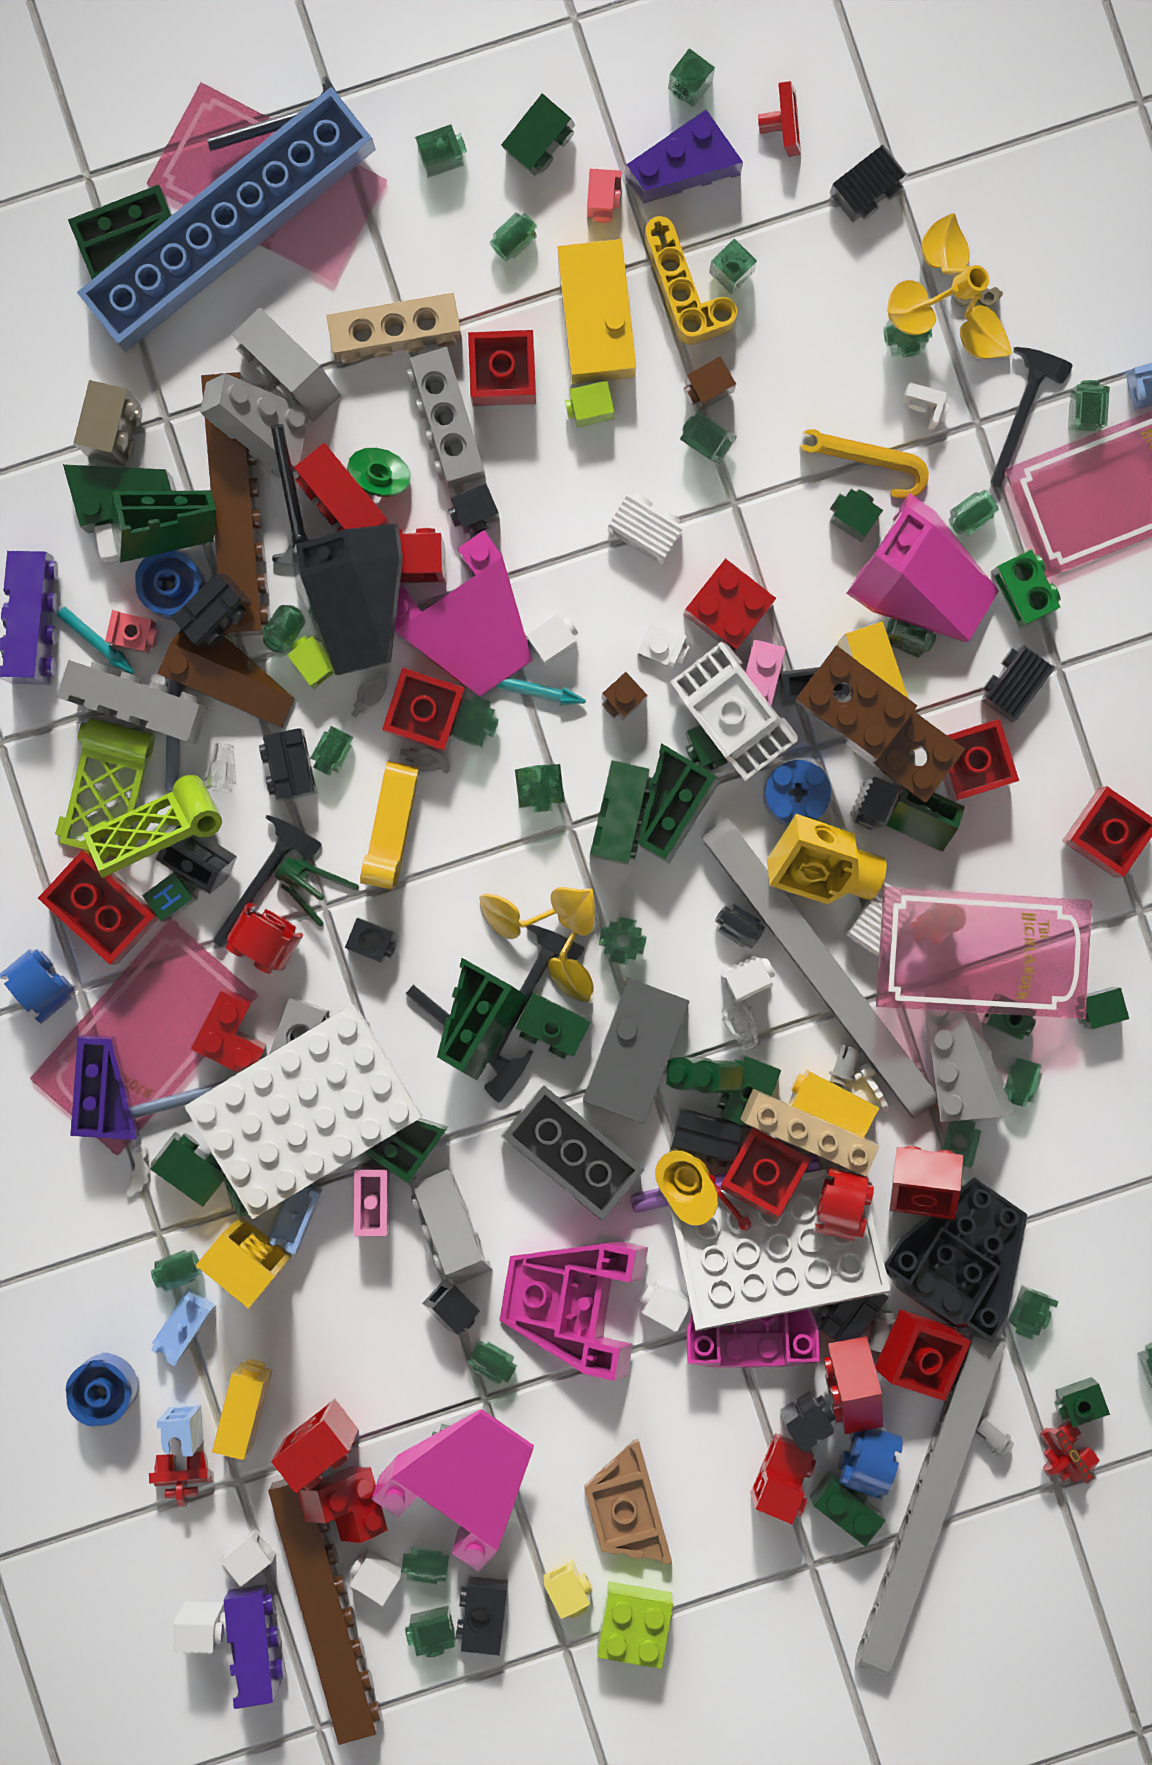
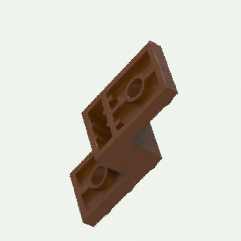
[795,645,965,803]

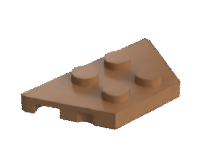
[584,1439,672,1564]

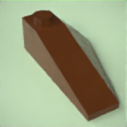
[157,629,295,728]

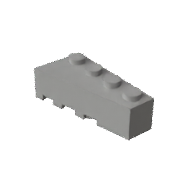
[56,660,208,744]
[923,985,1015,1122]

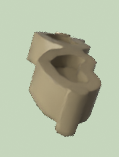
[951,287,1003,307]

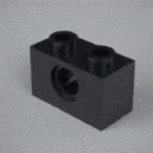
[455,1576,508,1656]

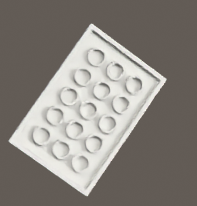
[184,1003,423,1219]
[669,1166,890,1331]

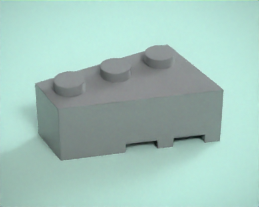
[232,307,341,422]
[200,373,310,478]
[411,1169,493,1284]

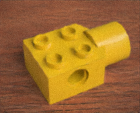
[767,814,887,904]

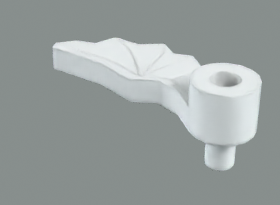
[853,1062,890,1114]
[126,1143,150,1197]

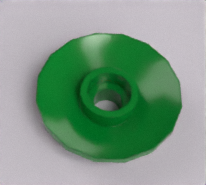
[347,447,411,497]

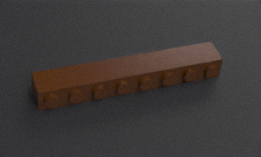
[201,372,270,638]
[268,1479,383,1745]

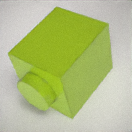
[564,380,615,428]
[287,635,335,689]

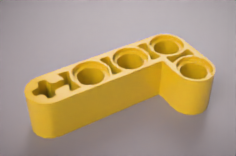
[644,216,737,345]
[360,761,420,890]

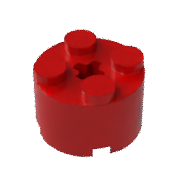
[226,903,303,974]
[814,1167,874,1241]

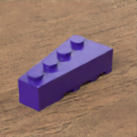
[0,551,58,685]

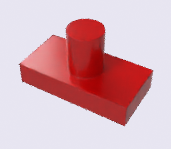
[758,81,801,157]

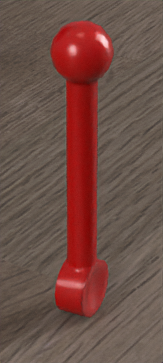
[709,1174,751,1231]

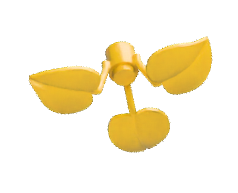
[887,213,1012,359]
[479,887,596,1002]

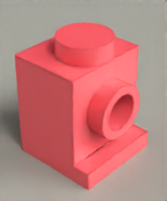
[587,169,622,223]
[105,610,159,654]

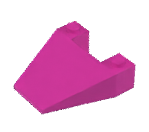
[395,530,533,697]
[500,1241,648,1381]
[372,1409,534,1572]

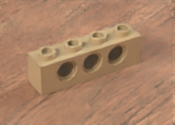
[326,292,462,364]
[740,1089,879,1176]

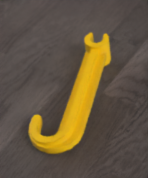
[799,429,929,498]

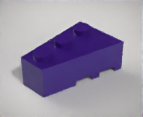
[625,109,743,203]
[70,1035,140,1140]
[223,1584,286,1709]

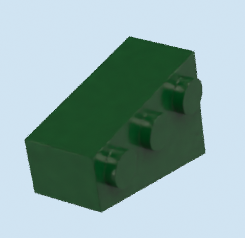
[67,184,173,280]
[63,464,176,534]
[111,490,217,563]
[638,743,720,864]
[589,760,653,865]
[437,958,527,1081]
[365,1118,449,1183]

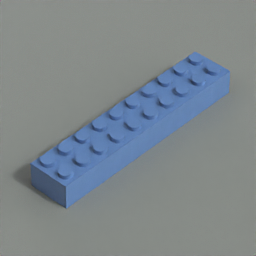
[77,86,376,352]

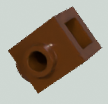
[683,356,736,411]
[601,672,648,721]

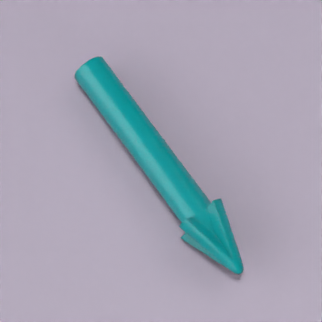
[57,606,134,674]
[495,678,586,706]

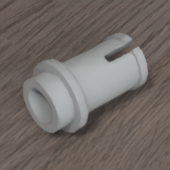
[829,1044,861,1088]
[869,1309,895,1352]
[975,1416,1014,1458]

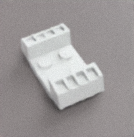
[671,642,798,781]

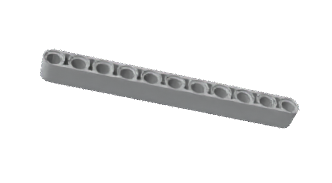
[701,818,938,1119]
[855,1334,1005,1676]

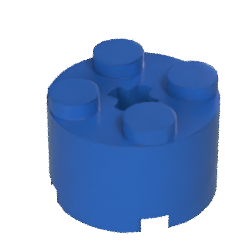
[135,551,206,620]
[763,760,831,826]
[0,949,75,1024]
[65,1352,139,1427]
[838,1428,903,1500]

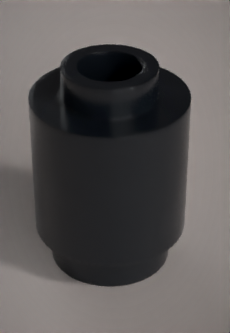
[714,903,765,949]

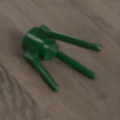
[275,857,359,927]

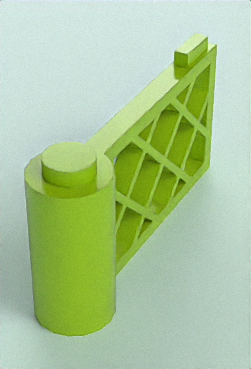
[55,718,155,858]
[83,775,222,878]

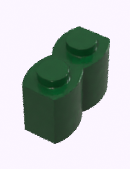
[666,1057,744,1093]

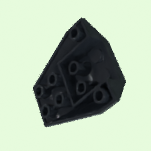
[292,524,403,675]
[884,1177,1028,1342]

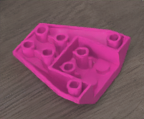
[846,493,999,643]
[687,1308,820,1368]

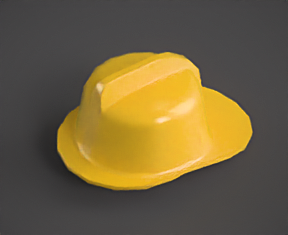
[655,1151,718,1225]

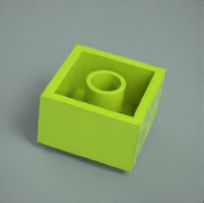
[597,1581,673,1669]

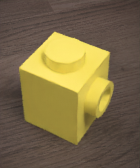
[543,1560,593,1619]

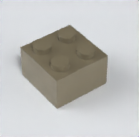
[73,380,142,466]

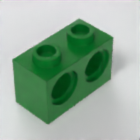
[991,549,1061,629]

